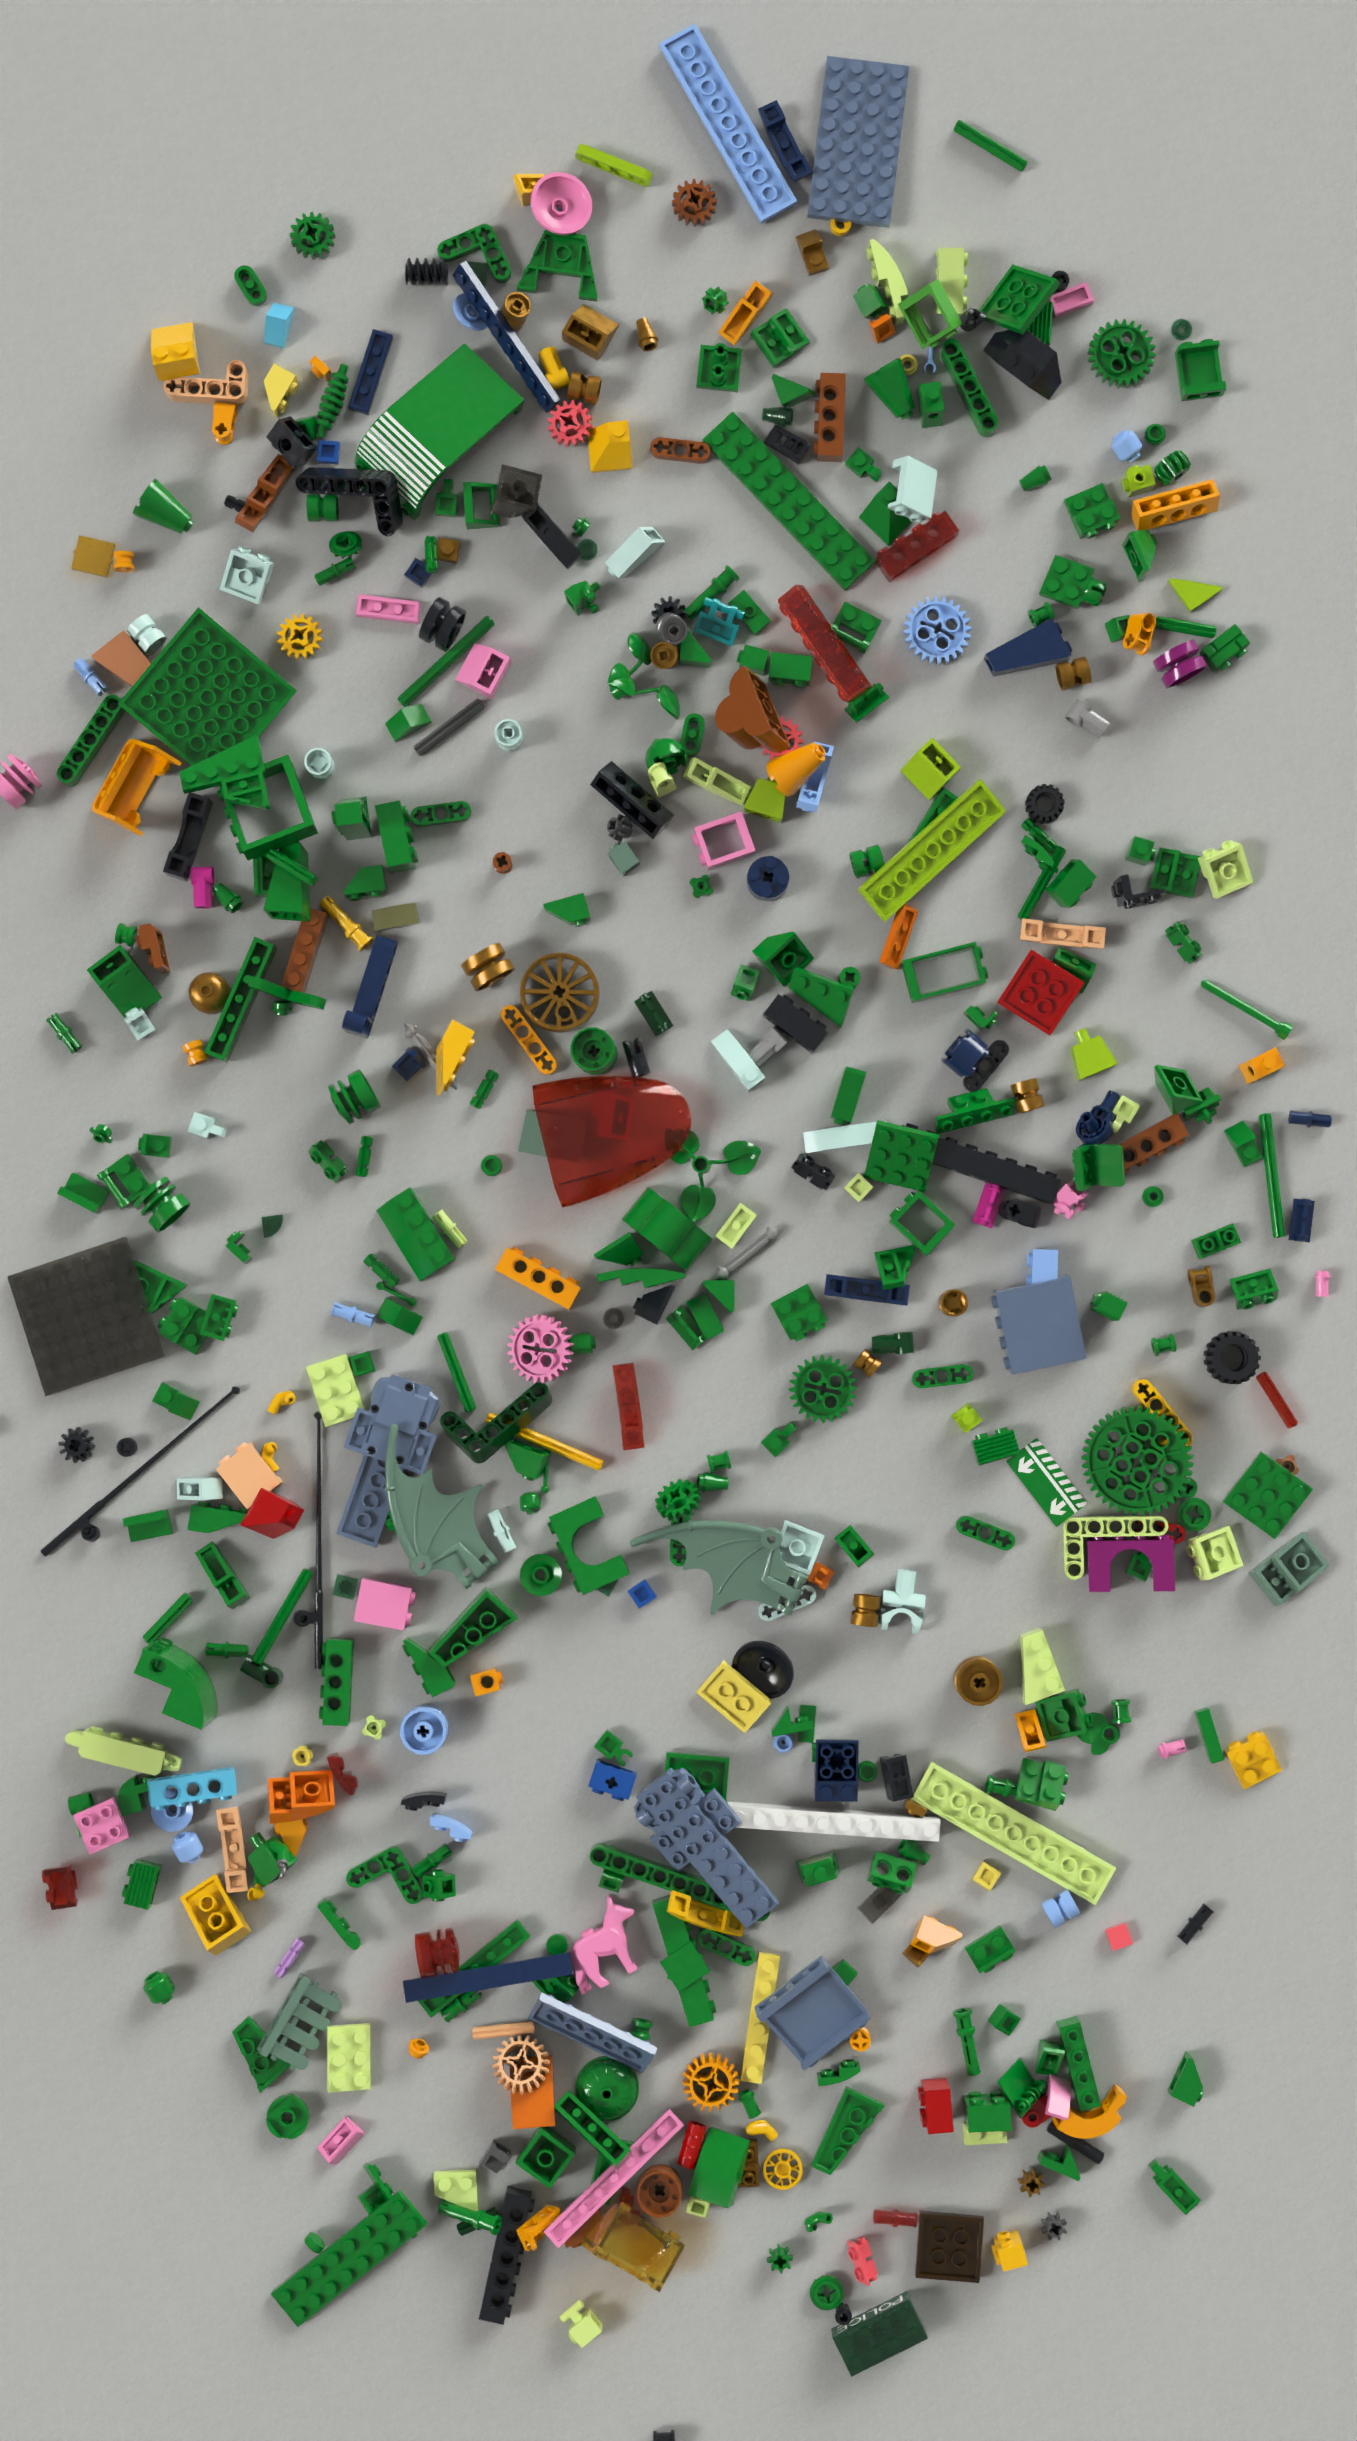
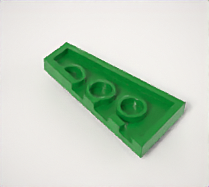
[179,734,266,794]
[811,2086,885,2175]

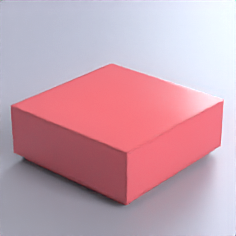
[1105,1922,1133,1951]

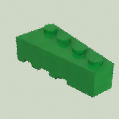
[429,1587,518,1668]

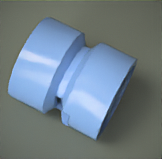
[1041,1889,1081,1928]

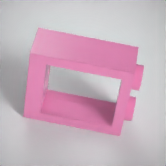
[692,811,755,870]

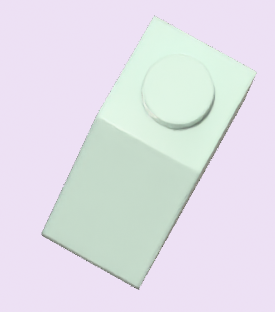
[177,1477,223,1500]

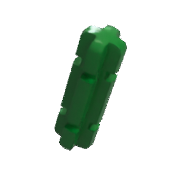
[424,536,438,573]
[1021,818,1057,853]
[470,1069,499,1109]
[356,1136,373,1177]
[363,1253,400,1288]

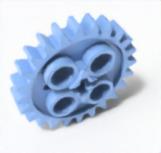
[903,596,971,665]

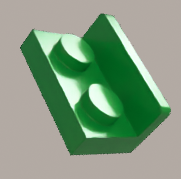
[1229,1269,1279,1310]
[199,1293,238,1341]
[964,1925,1015,1973]
[532,1975,579,2003]

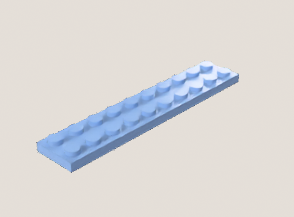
[659,24,797,224]

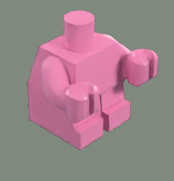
[1054,1180,1088,1219]

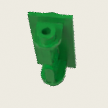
[844,683,889,723]
[1165,921,1203,964]
[309,1140,349,1183]
[666,1305,705,1351]

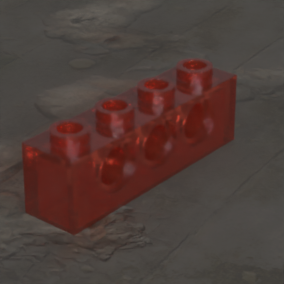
[875,510,959,582]

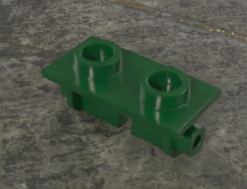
[634,990,674,1037]

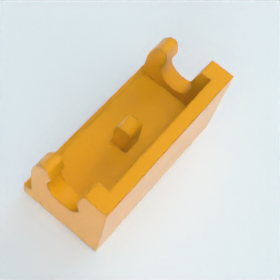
[516,2205,561,2251]

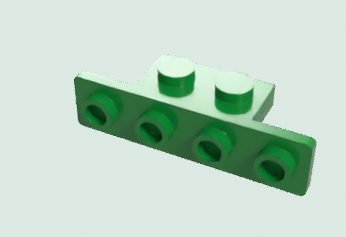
[935,1088,1016,1134]
[357,2163,418,2238]

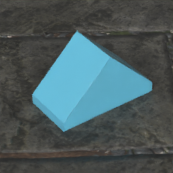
[264,303,295,349]

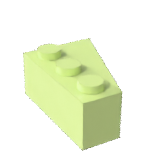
[935,248,968,315]
[1020,1628,1065,1705]

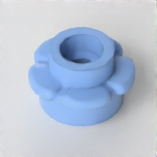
[773,1734,794,1753]

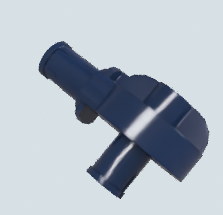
[1076,1090,1120,1144]

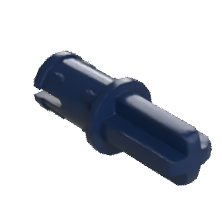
[1288,1110,1332,1128]

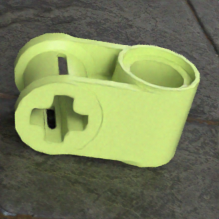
[648,762,677,799]

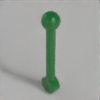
[376,1282,416,1306]
[541,1449,551,1493]

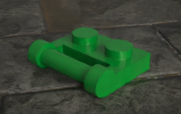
[828,602,882,654]
[97,1154,150,1210]

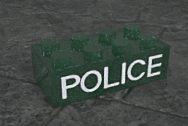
[831,2291,928,2377]

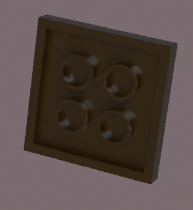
[915,2211,984,2283]

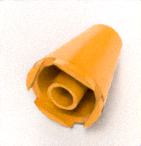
[766,743,825,797]

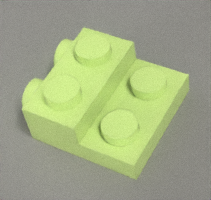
[1198,840,1253,899]
[1186,1526,1243,1580]

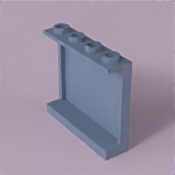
[991,1274,1087,1375]
[755,1956,871,2071]

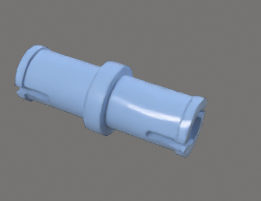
[331,1302,375,1328]

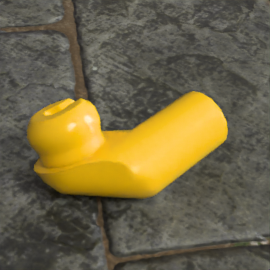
[267,1391,296,1415]
[261,1442,279,1472]
[746,2120,778,2142]

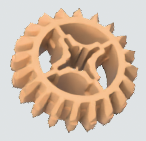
[492,2035,550,2095]

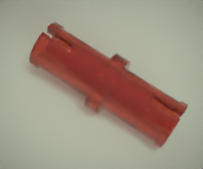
[873,2209,917,2227]

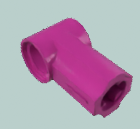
[190,866,215,909]

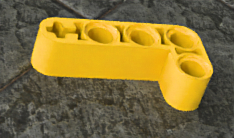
[1131,1379,1193,1460]

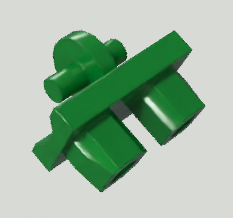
[1183,1087,1221,1125]

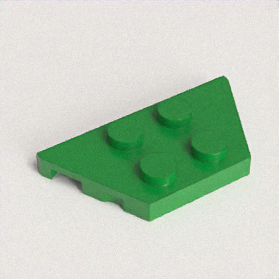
[112,1250,187,1314]

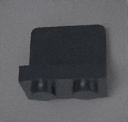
[1111,874,1166,909]

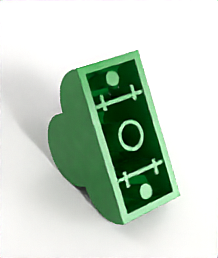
[621,1187,713,1272]

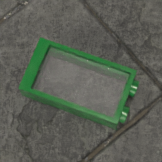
[901,942,988,1003]

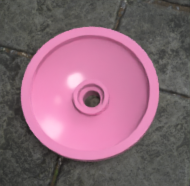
[531,172,592,235]

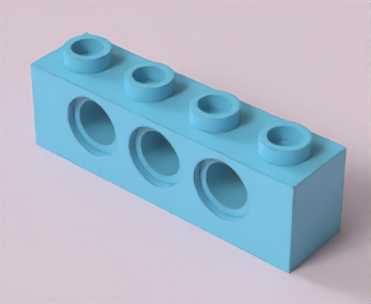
[147,1767,237,1810]

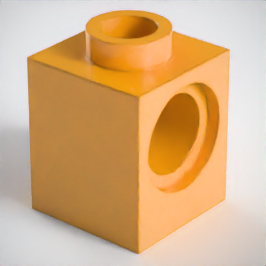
[470,1667,504,1696]

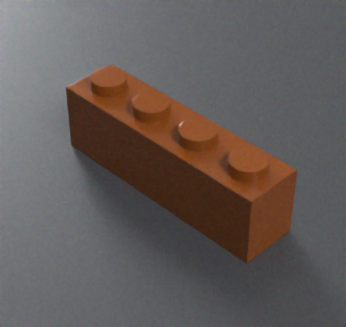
[281,908,329,993]

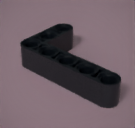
[295,467,403,537]

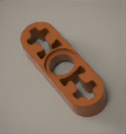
[651,437,711,464]

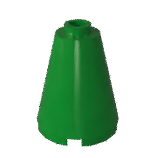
[864,358,915,420]
[133,478,194,534]

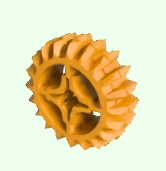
[682,2052,739,2112]

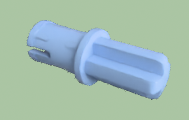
[74,658,109,696]

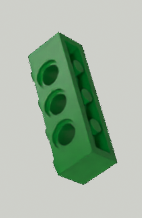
[319,1637,354,1726]
[1056,2016,1101,2111]
[554,2090,632,2171]

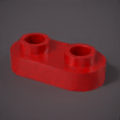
[1021,2092,1052,2127]

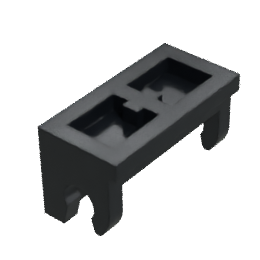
[880,1754,914,1802]

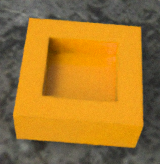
[309,356,332,382]

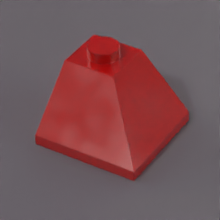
[241,1488,305,1539]

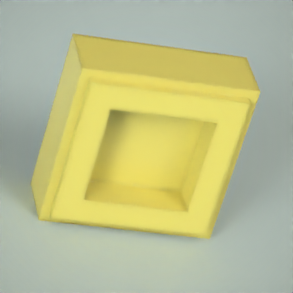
[972,1861,1002,1891]

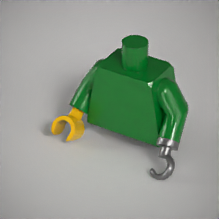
[247,1832,298,1901]

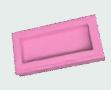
[1048,282,1094,318]

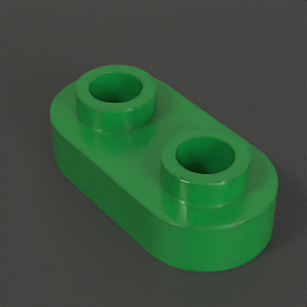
[234,265,267,306]
[680,713,705,756]

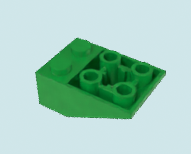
[87,945,162,1018]

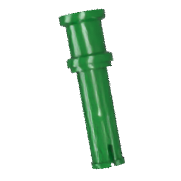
[683,565,739,620]
[985,1775,1017,1797]
[953,2008,981,2076]
[438,2200,502,2235]

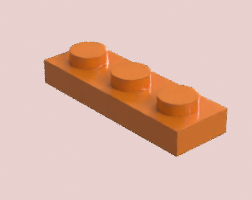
[879,904,918,970]

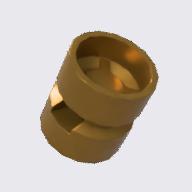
[500,292,531,331]
[567,371,602,405]
[650,642,680,669]
[1055,656,1092,691]
[1010,1078,1045,1114]
[939,1289,968,1317]
[850,1593,881,1627]

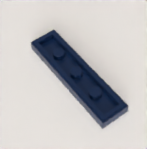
[348,329,394,415]

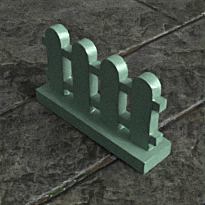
[257,1973,342,2071]

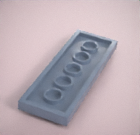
[528,1992,657,2073]

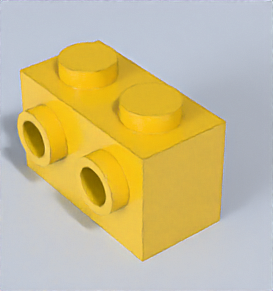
[991,2230,1028,2272]

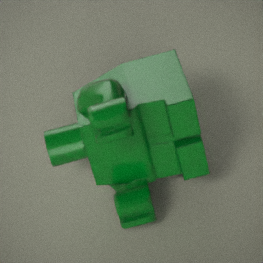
[564,581,600,616]

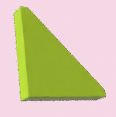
[1168,578,1222,612]

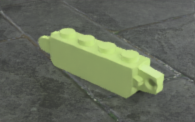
[65,1726,182,1776]

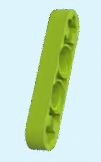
[575,144,653,187]

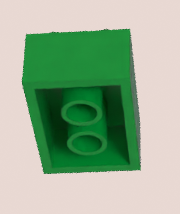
[375,800,418,874]

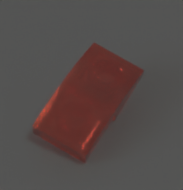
[327,1752,358,1795]

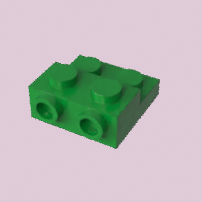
[1064,483,1120,539]
[770,1284,828,1342]
[157,1297,207,1355]
[1035,1689,1092,1742]
[1014,1758,1069,1811]

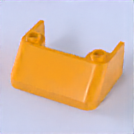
[92,738,182,836]

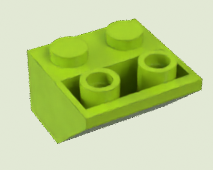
[900,737,961,801]

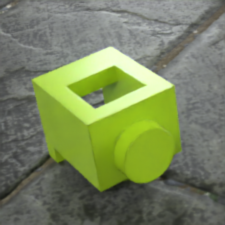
[951,1403,982,1433]

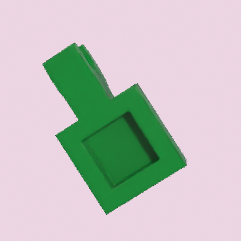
[845,447,882,482]
[435,479,458,517]
[761,1422,796,1457]

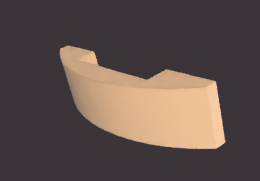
[1020,918,1106,949]
[216,1807,249,1893]

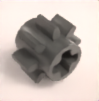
[607,814,633,842]
[1041,2212,1067,2240]

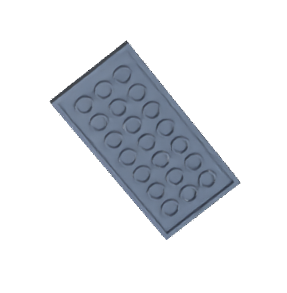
[807,56,909,228]

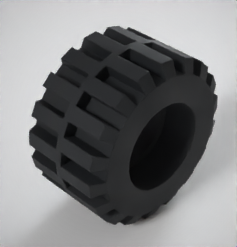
[1204,1332,1261,1384]

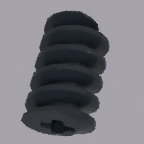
[405,258,448,285]

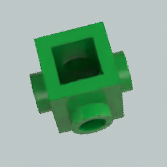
[422,1869,456,1902]

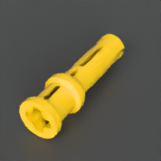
[319,895,373,952]

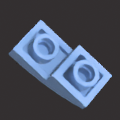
[430,1814,473,1842]

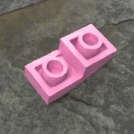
[1045,2074,1071,2120]

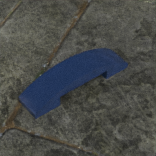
[758,100,813,182]
[824,1274,910,1306]

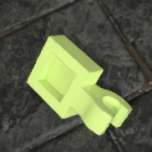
[1112,1095,1140,1134]

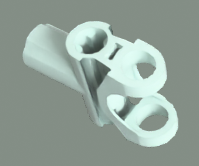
[880,1569,926,1635]

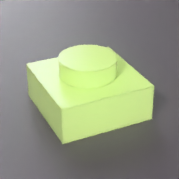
[844,1173,873,1203]

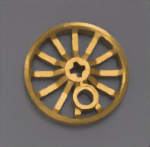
[520,953,600,1033]

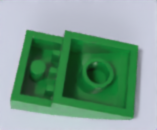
[688,2127,751,2208]

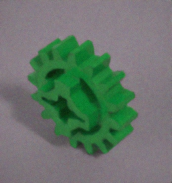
[290,212,336,260]
[655,1479,701,1522]

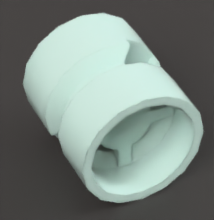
[127,614,167,655]
[494,719,523,752]
[304,748,335,780]

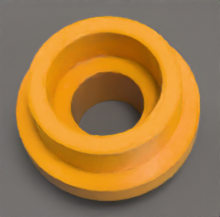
[408,2039,429,2059]

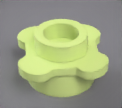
[362,1715,386,1740]

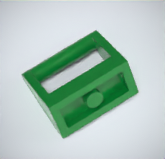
[463,482,500,529]

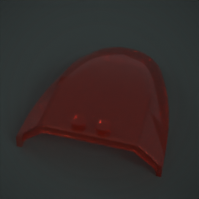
[532,1076,692,1208]

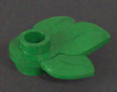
[1077,1712,1120,1755]

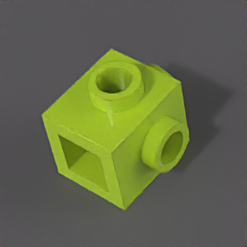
[1121,465,1156,497]

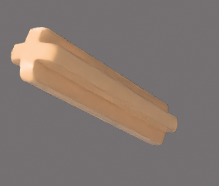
[472,2021,535,2040]

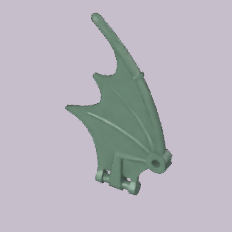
[384,1424,500,1589]
[630,1520,808,1615]

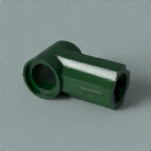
[872,1332,914,1355]
[240,1654,283,1689]

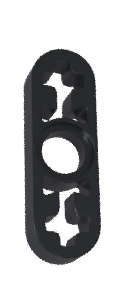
[963,1040,1009,1092]

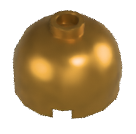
[188,972,231,1014]

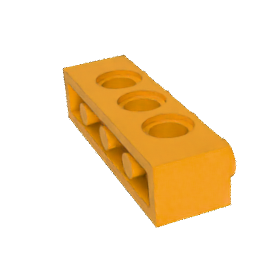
[1131,479,1220,531]
[495,1246,581,1310]

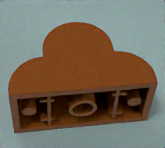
[715,665,791,752]

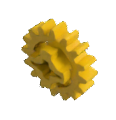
[277,614,323,660]

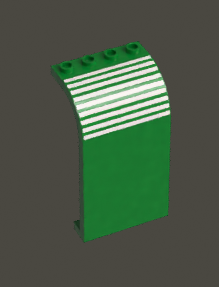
[354,343,524,520]

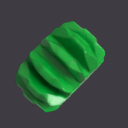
[1154,450,1191,485]

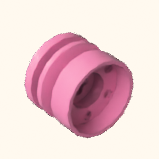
[0,753,42,810]

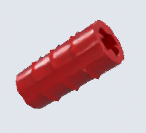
[677,2120,707,2169]

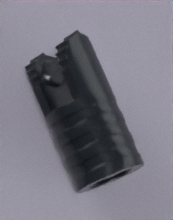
[959,308,985,331]
[622,1038,651,1078]

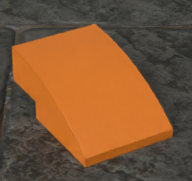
[268,1770,335,1824]
[510,2055,556,2129]

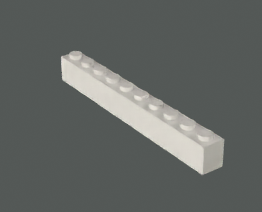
[727,1801,940,1842]

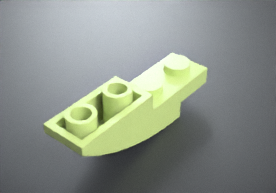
[866,239,908,325]

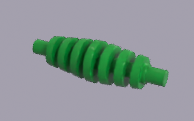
[316,364,349,439]

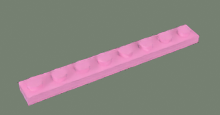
[544,2108,684,2248]

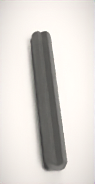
[414,699,484,756]

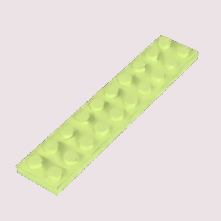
[911,1761,1116,1905]

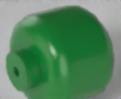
[520,1492,541,1515]

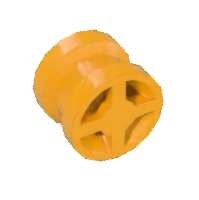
[113,550,135,573]
[849,2027,871,2052]

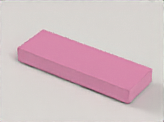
[356,594,421,624]

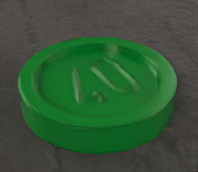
[546,1934,568,1955]

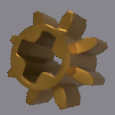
[1018,2168,1045,2197]

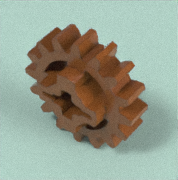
[672,179,717,227]

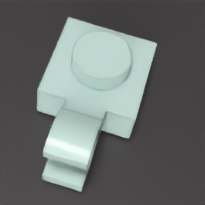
[187,1112,227,1139]

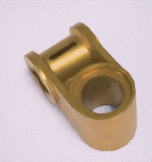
[1187,1266,1215,1307]

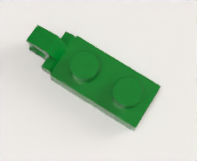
[1148,2159,1201,2215]

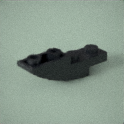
[514,492,583,569]

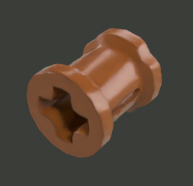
[492,852,513,874]

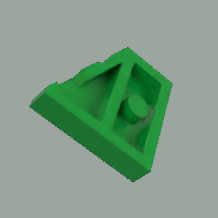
[221,770,270,810]
[874,1245,915,1290]

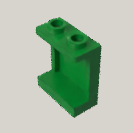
[1175,339,1226,401]

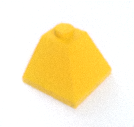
[588,420,632,473]

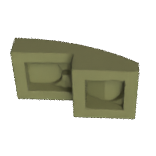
[372,903,419,932]

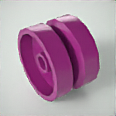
[1153,640,1208,689]

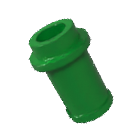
[739,2089,761,2119]

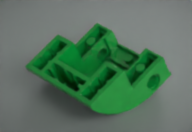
[134,1637,218,1730]

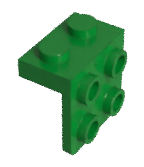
[1072,1144,1125,1191]

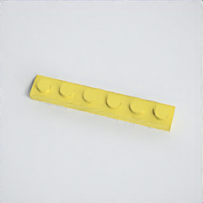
[740,1952,780,2084]

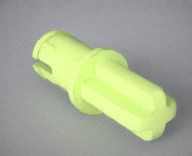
[432,1209,467,1248]

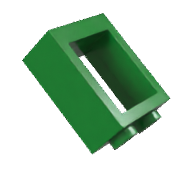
[889,1190,955,1256]

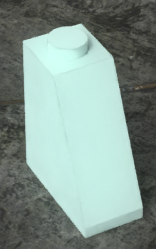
[605,527,666,578]

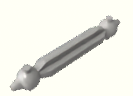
[404,1022,458,1090]
[714,1226,781,1280]

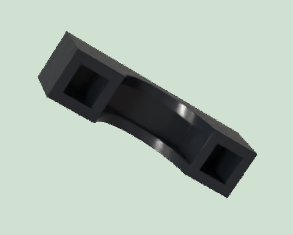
[163,792,213,882]

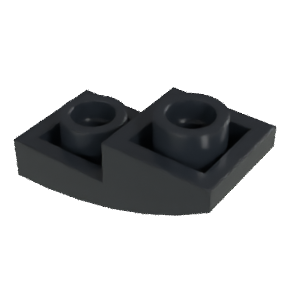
[401,1791,447,1811]

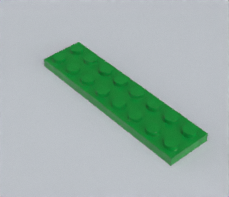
[271,2190,427,2327]

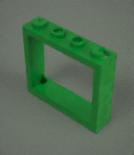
[217,754,318,861]

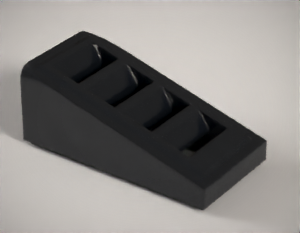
[764,424,810,465]

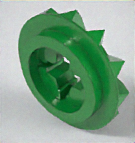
[329,531,362,559]
[1177,1498,1211,1531]
[810,2275,844,2310]

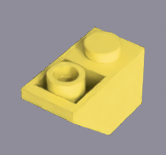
[264,363,299,418]

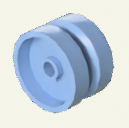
[400,1704,449,1755]

